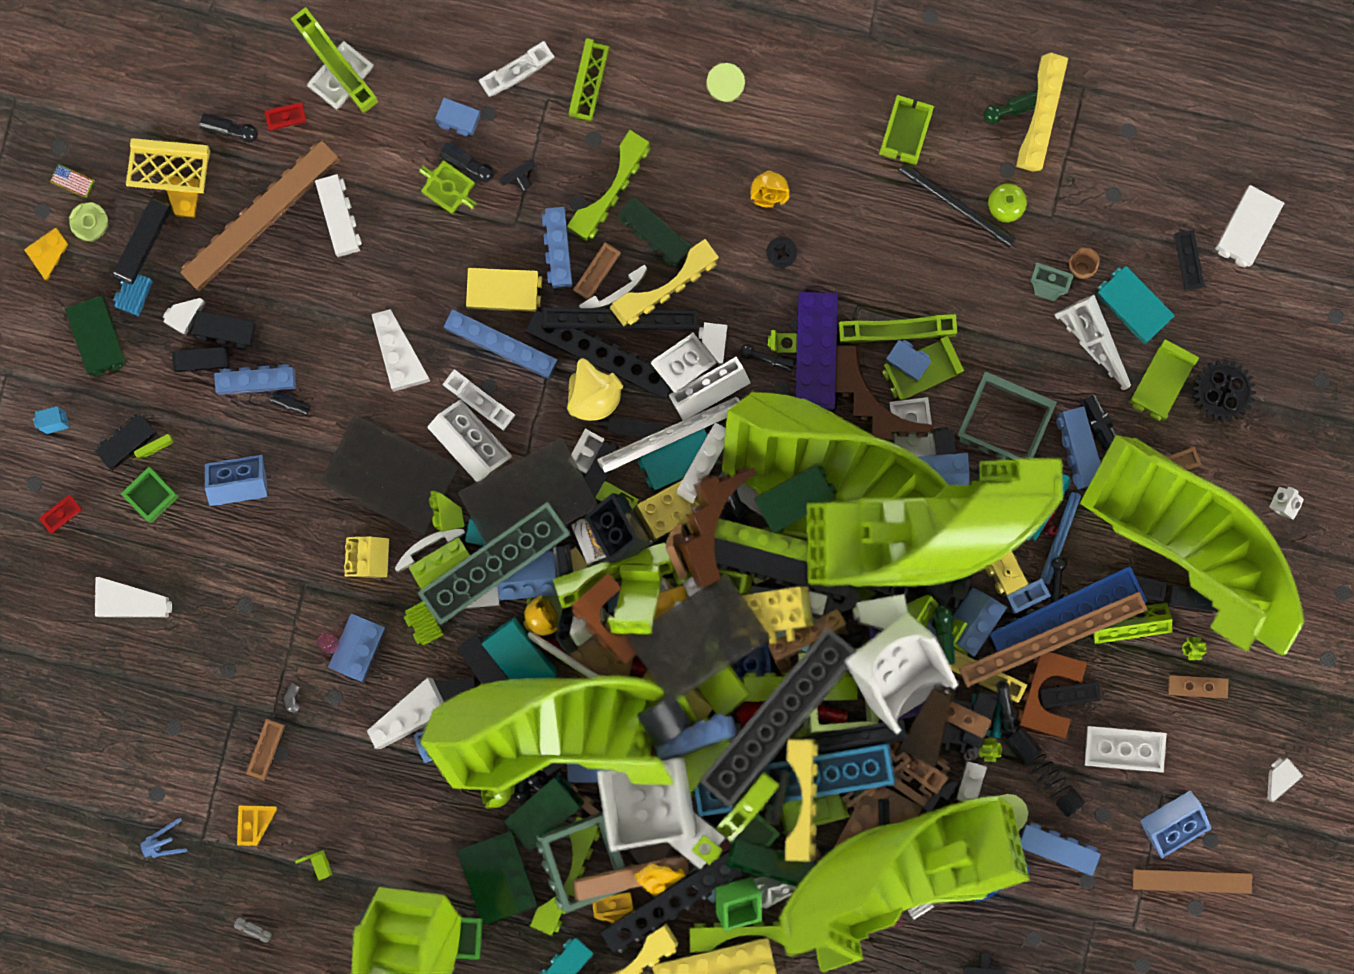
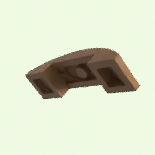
[889,742,949,794]

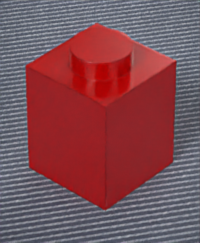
[737,701,765,729]

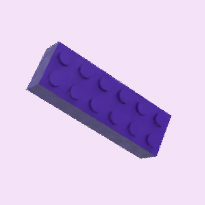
[795,292,838,412]

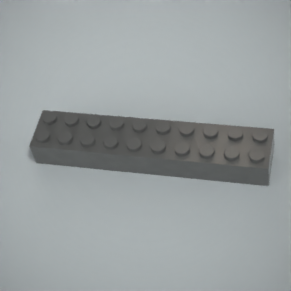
[700,628,857,807]

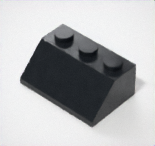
[584,493,651,563]

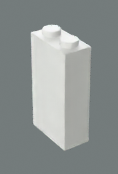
[1215,185,1284,267]

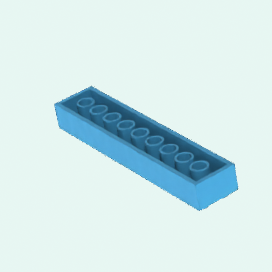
[694,743,896,816]

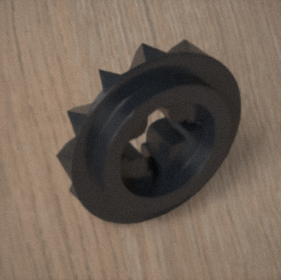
[766,237,797,268]

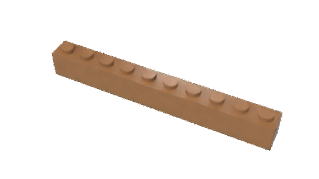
[180,141,340,292]

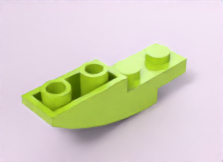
[716,773,779,841]

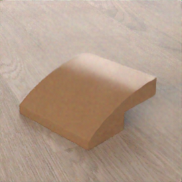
[665,523,688,579]

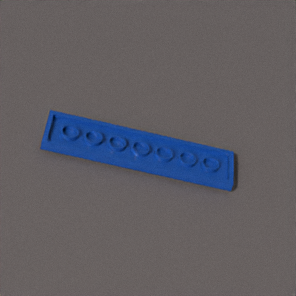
[989,566,1147,652]

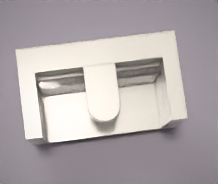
[567,429,604,475]

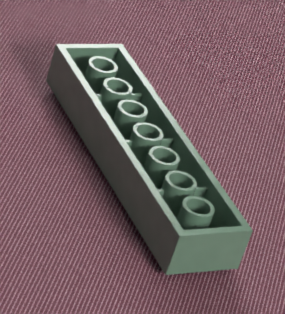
[418,502,571,625]

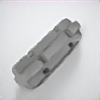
[234,918,272,943]

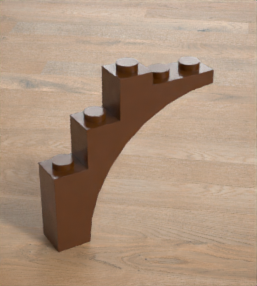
[835,346,933,442]
[678,466,756,588]

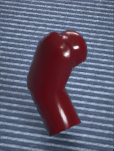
[1043,510,1057,536]

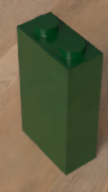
[65,295,127,377]
[754,463,838,534]
[504,773,585,851]

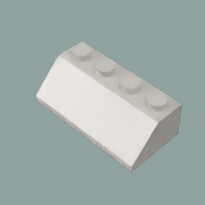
[427,399,512,484]

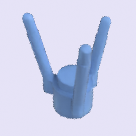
[140,818,187,858]

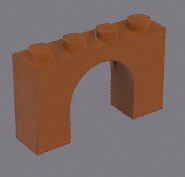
[572,574,660,667]
[1016,652,1087,739]

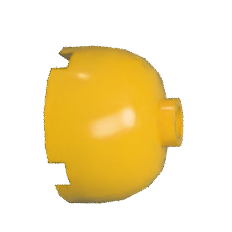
[750,171,789,207]
[524,596,559,636]

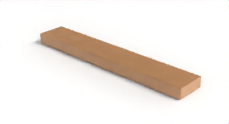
[573,854,689,901]
[1132,870,1252,894]

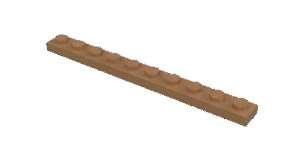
[959,592,1147,687]

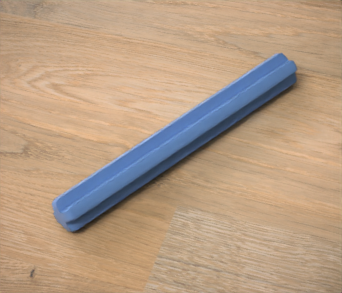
[1040,492,1081,585]

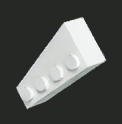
[371,309,431,391]
[367,678,444,749]

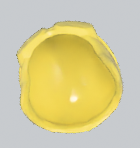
[567,358,623,421]

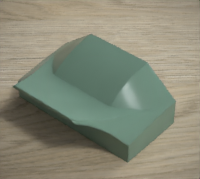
[1030,263,1074,301]

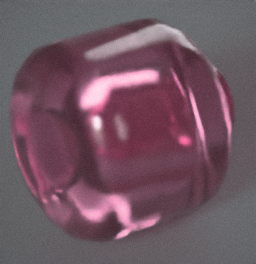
[317,632,339,654]

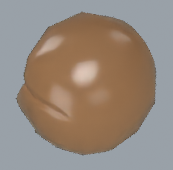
[1069,247,1100,279]

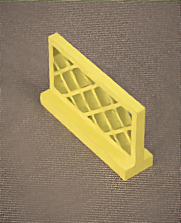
[126,138,210,193]

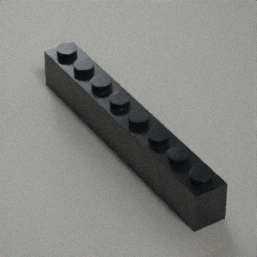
[714,538,851,600]
[457,635,566,776]

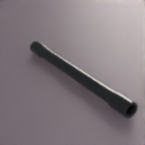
[898,162,1016,248]

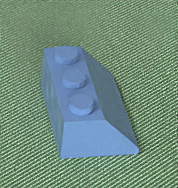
[919,453,969,485]
[205,455,267,506]
[498,550,557,600]
[951,587,1007,657]
[328,614,387,682]
[1140,790,1212,859]

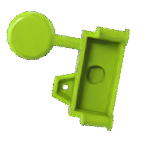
[774,760,851,834]

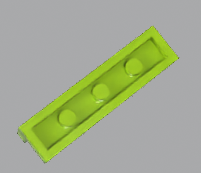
[569,38,609,121]
[1093,602,1172,644]

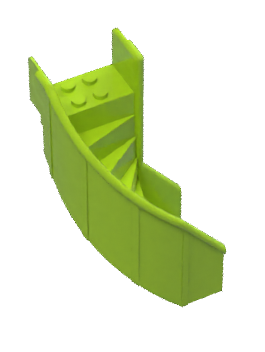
[722,392,948,503]
[1080,435,1304,655]
[807,459,1063,586]
[420,676,696,792]
[780,795,1029,972]
[351,887,461,974]

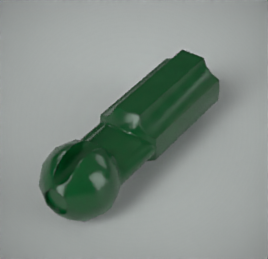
[983,90,1038,124]
[932,606,955,665]

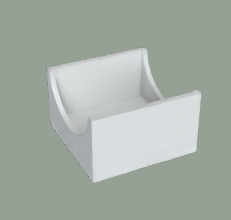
[845,612,958,734]
[597,758,697,851]

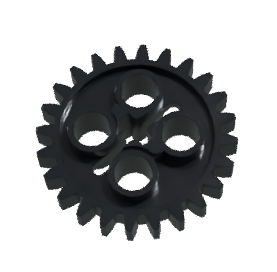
[1192,359,1256,423]

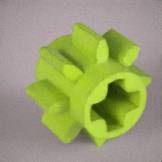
[1182,637,1207,660]
[978,739,1002,762]

